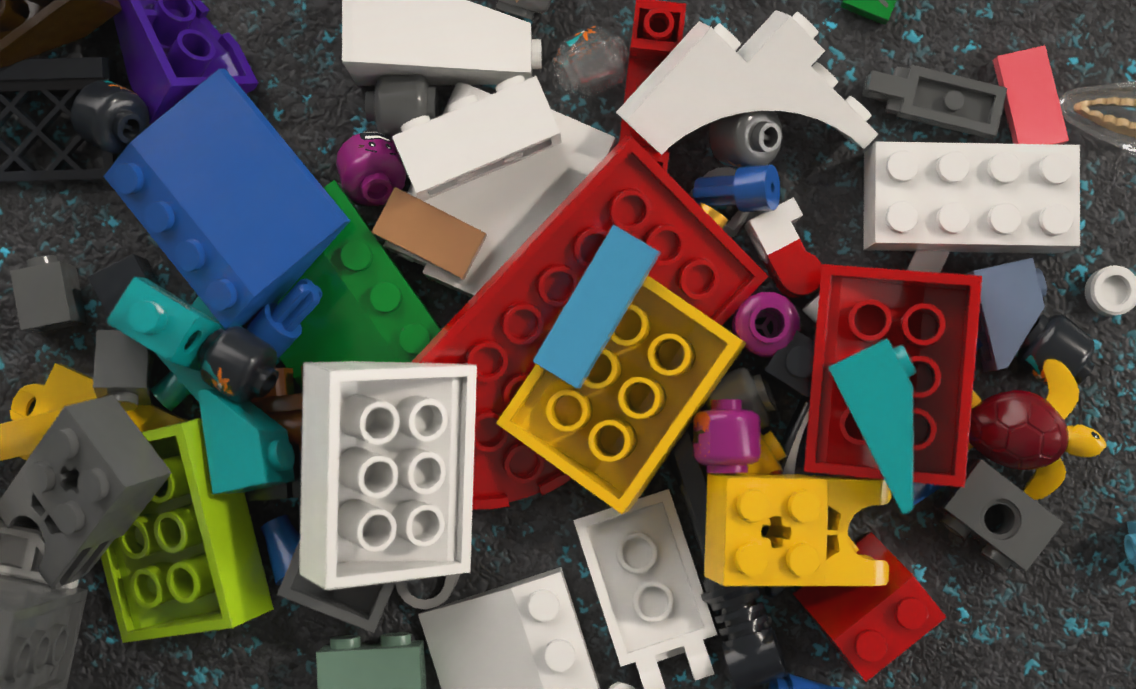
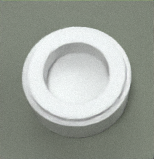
[1085,266,1136,316]

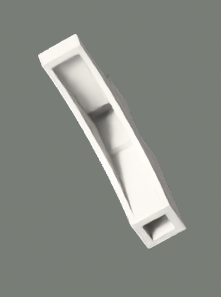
[616,10,878,155]

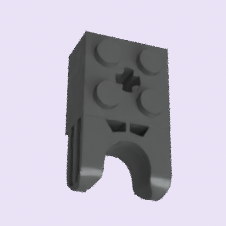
[0,395,172,590]

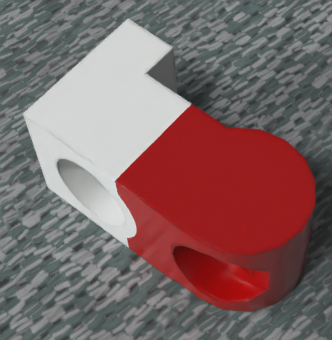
[744,197,822,299]

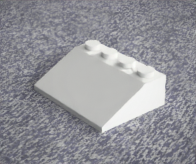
[299,361,477,590]
[418,567,600,689]

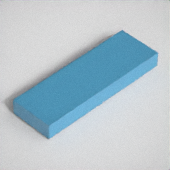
[533,225,661,389]

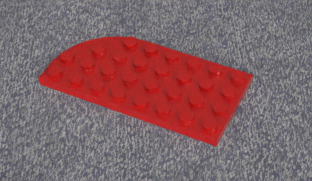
[411,135,769,510]

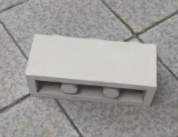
[392,75,561,201]

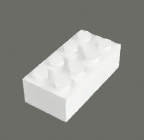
[864,142,1080,254]

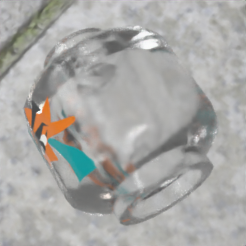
[552,25,629,100]

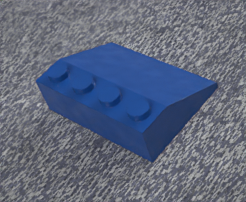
[104,69,350,330]

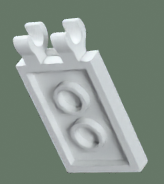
[573,489,717,689]

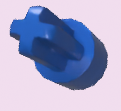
[692,165,780,212]
[246,279,323,358]

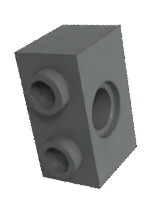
[932,459,1064,571]

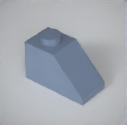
[965,258,1047,372]

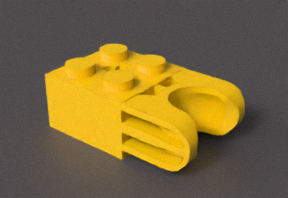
[704,473,891,586]

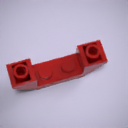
[619,0,686,172]

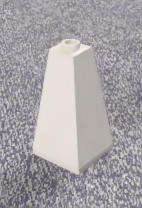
[342,0,542,86]

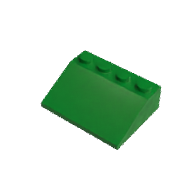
[277,180,442,391]

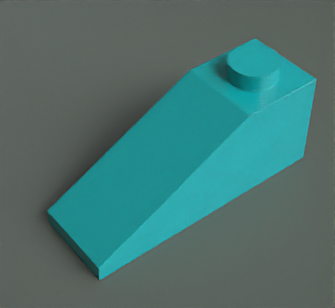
[829,338,916,514]

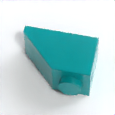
[198,389,295,494]

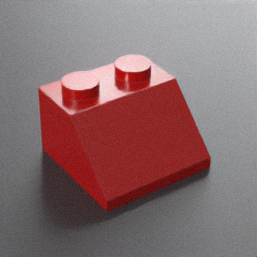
[792,531,947,682]

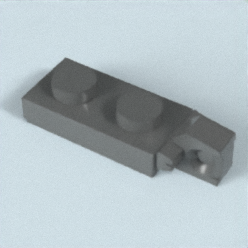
[861,65,1007,139]

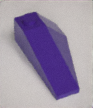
[113,0,258,124]

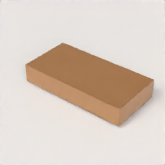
[372,187,487,280]

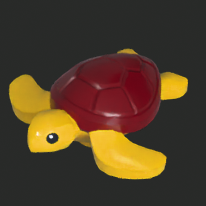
[968,359,1107,500]

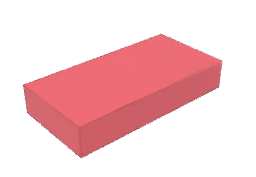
[993,45,1069,145]

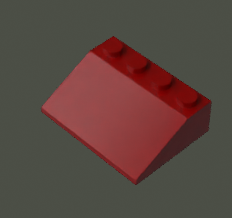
[804,264,982,488]

